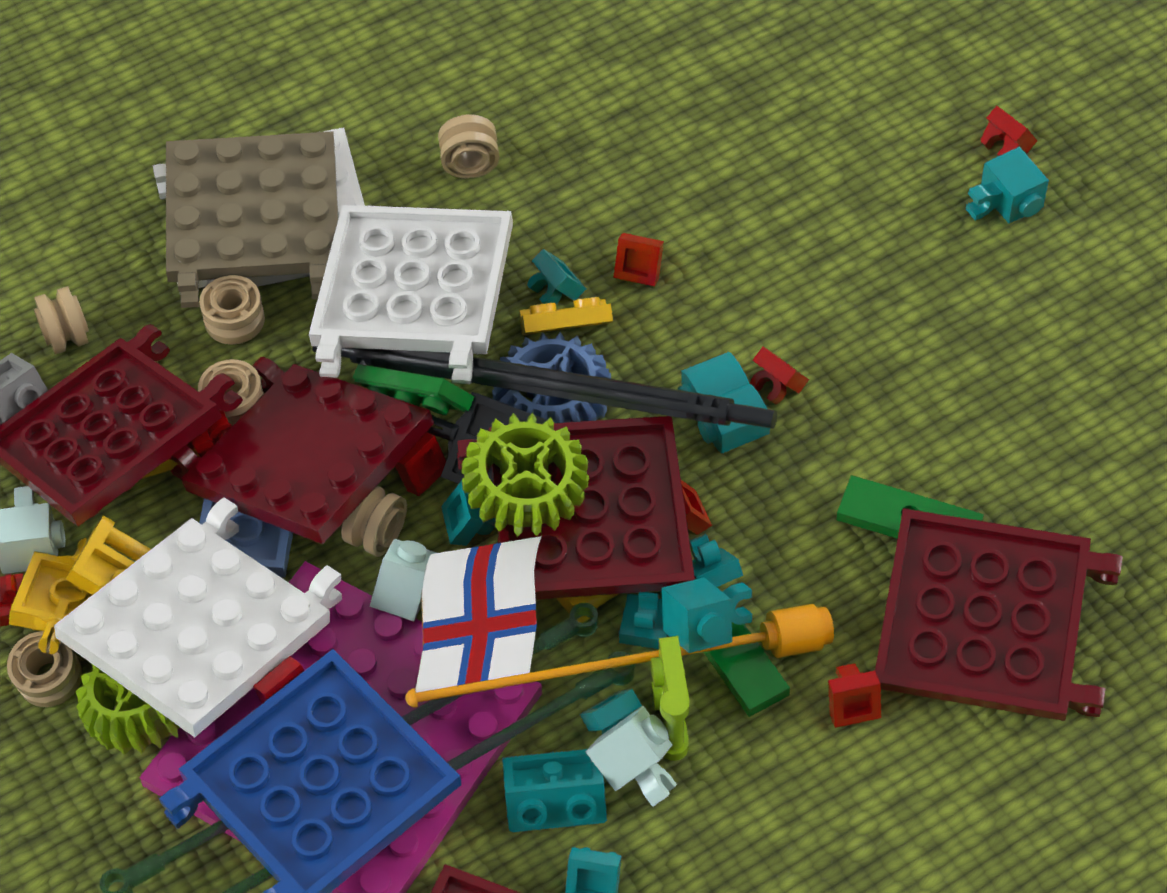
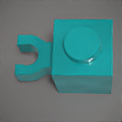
[966,147,1049,224]
[662,577,752,653]

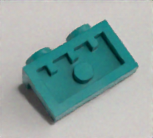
[502,749,607,832]

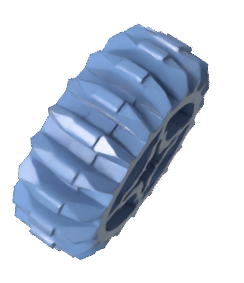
[492,331,611,423]

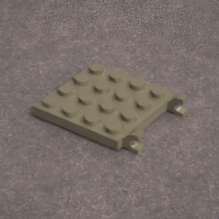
[166,131,338,308]

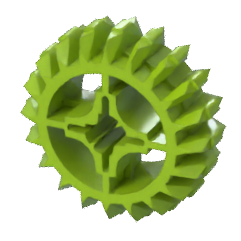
[462,412,589,537]
[75,663,180,754]

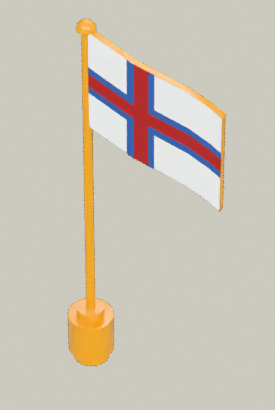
[406,536,834,708]

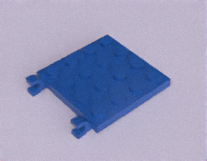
[159,649,462,893]

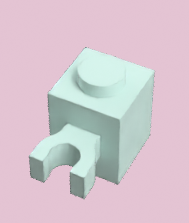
[0,486,65,574]
[369,539,436,621]
[586,706,677,807]

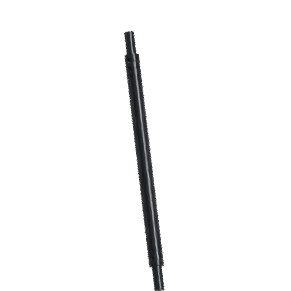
[312,346,777,429]

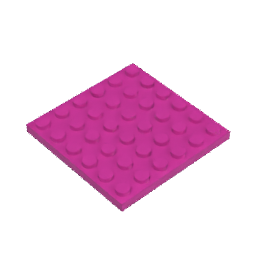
[139,561,542,893]

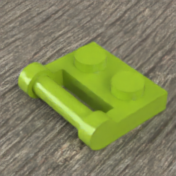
[651,636,690,761]

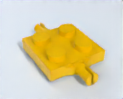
[9,538,92,654]

